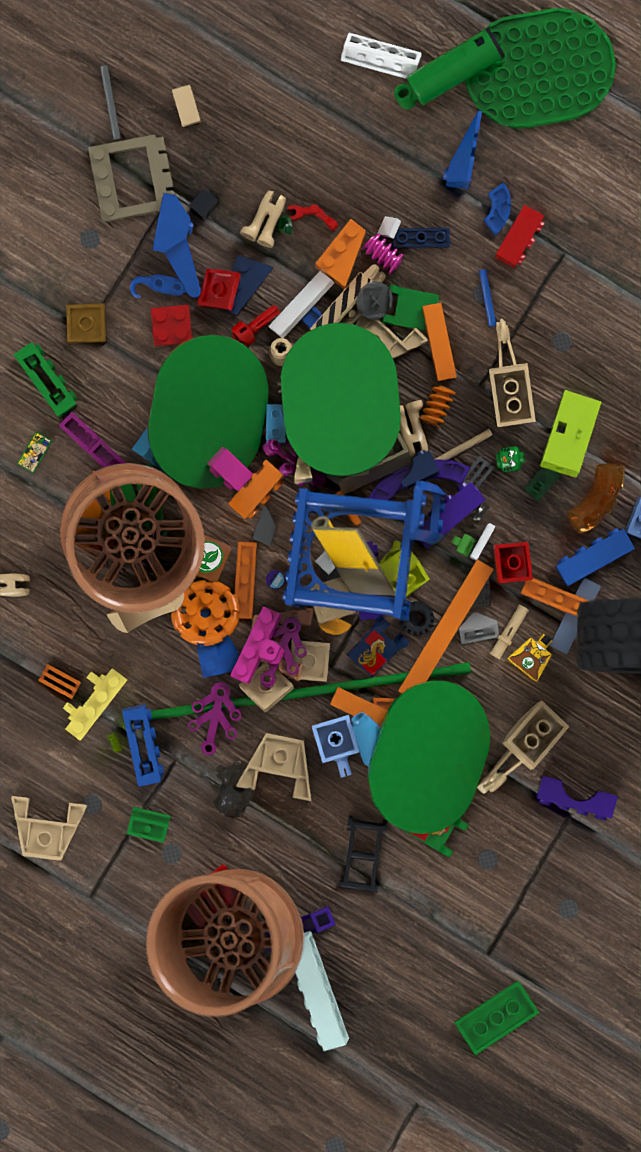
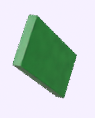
[454,980,540,1055]

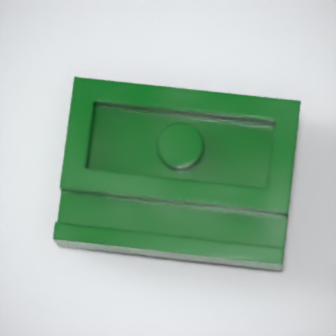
[127,807,171,843]

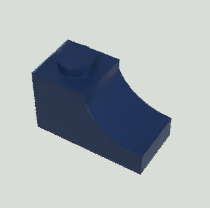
[401,450,440,490]

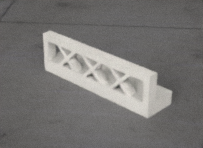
[341,33,421,78]

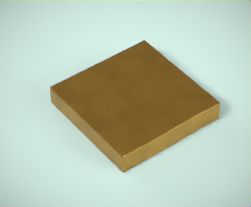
[66,304,106,344]

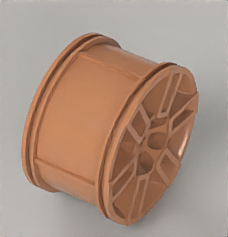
[60,463,205,613]
[146,869,304,1016]

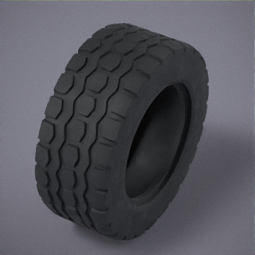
[577,598,641,673]

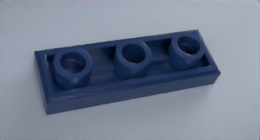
[393,228,450,249]

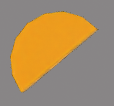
[317,618,352,635]

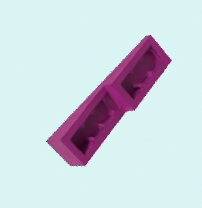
[58,411,126,468]

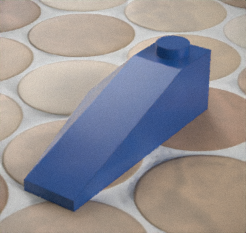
[443,111,482,190]
[196,609,239,678]

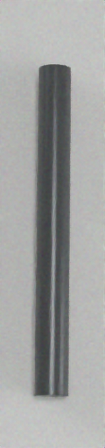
[100,65,121,141]

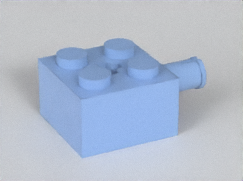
[312,715,360,778]

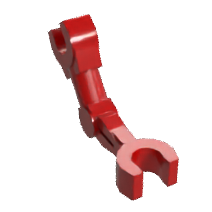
[288,205,338,232]

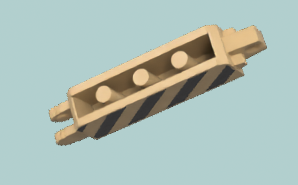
[310,264,386,330]

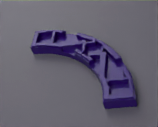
[369,459,471,501]

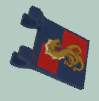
[347,615,410,677]

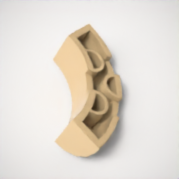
[107,593,184,633]

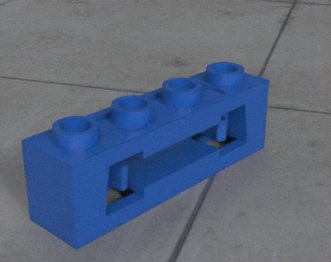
[122,704,164,787]

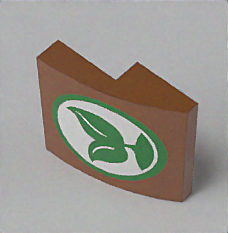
[196,535,233,583]

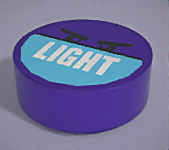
[266,570,285,590]

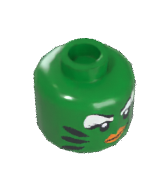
[496,446,525,472]

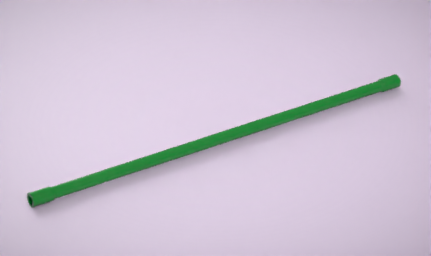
[131,662,471,724]

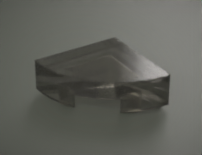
[472,503,490,523]

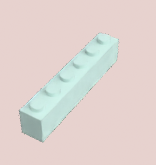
[295,931,349,1051]

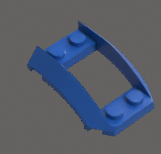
[410,480,450,545]

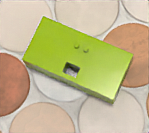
[540,390,601,478]

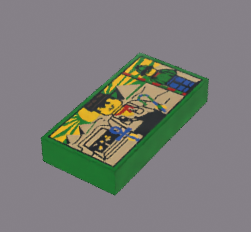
[17,431,53,474]

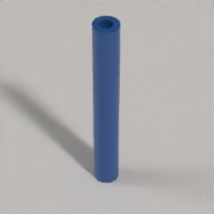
[479,269,496,327]

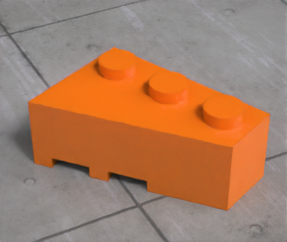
[315,219,366,290]
[228,460,284,521]

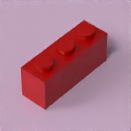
[495,205,545,268]

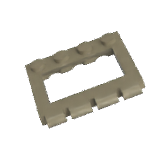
[88,134,175,223]

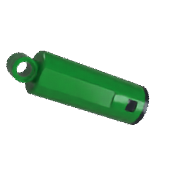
[394,28,505,110]

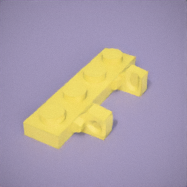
[63,668,128,741]

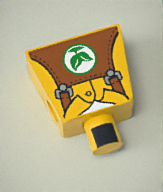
[507,634,552,682]

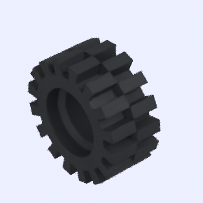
[400,601,435,636]

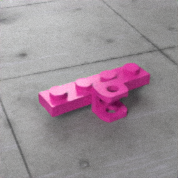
[230,606,285,685]

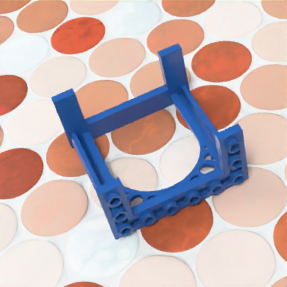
[283,488,423,621]

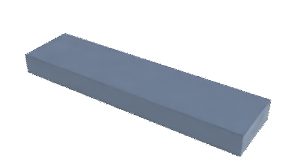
[549,578,601,655]

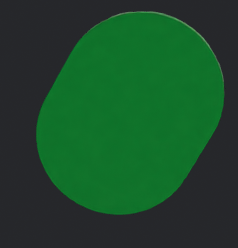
[465,8,615,129]
[281,323,401,476]
[147,335,268,488]
[368,680,490,834]

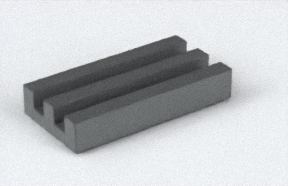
[456,456,495,489]

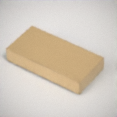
[172,85,201,127]

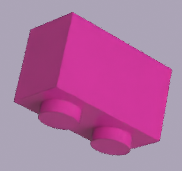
[207,447,253,491]

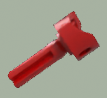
[232,305,280,348]

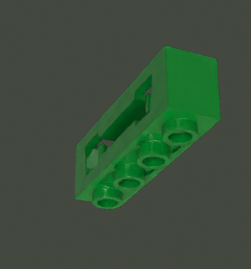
[14,342,78,419]

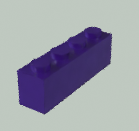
[420,482,486,549]

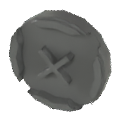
[356,281,393,320]

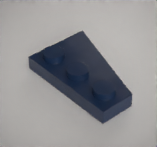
[219,255,274,316]

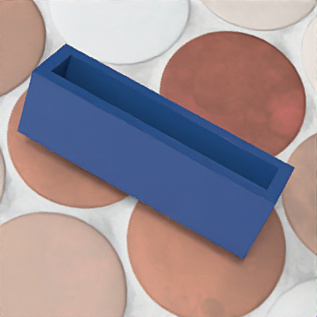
[555,528,635,587]

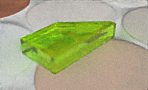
[107,732,123,753]

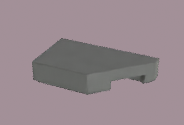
[252,506,277,546]

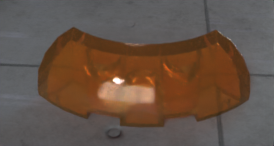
[567,463,625,534]

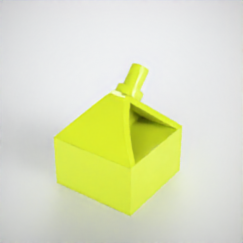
[379,541,430,597]

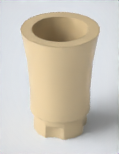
[269,338,293,366]

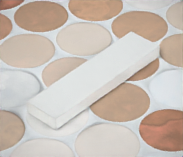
[268,271,334,338]

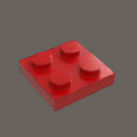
[197,268,241,311]
[151,305,192,347]

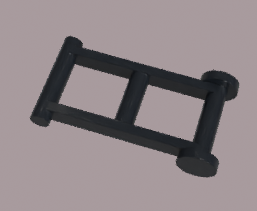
[339,815,387,893]

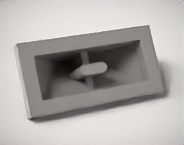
[459,612,499,644]

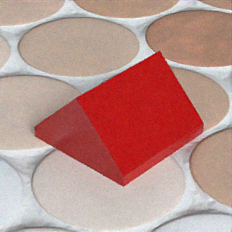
[493,542,533,584]

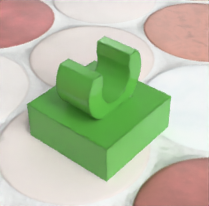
[452,534,476,558]

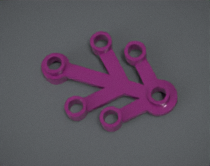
[263,439,327,487]
[260,617,307,688]
[188,682,241,755]

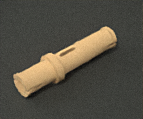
[489,604,529,660]

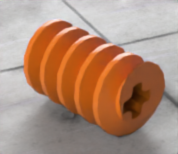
[420,386,456,428]

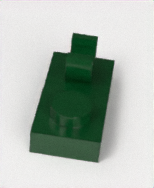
[524,467,562,502]

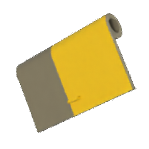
[311,516,396,596]

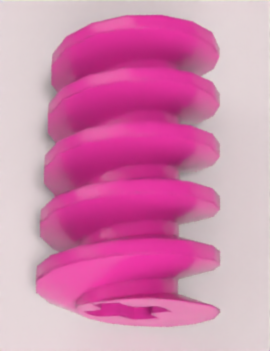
[361,233,403,275]

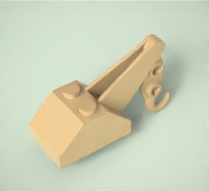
[489,319,536,427]
[477,700,569,794]

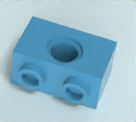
[266,404,286,445]

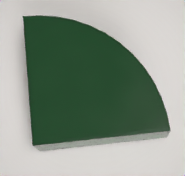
[276,214,292,235]

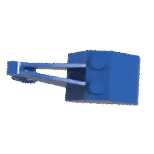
[130,192,201,299]

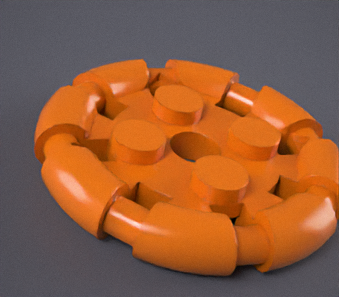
[171,580,240,646]

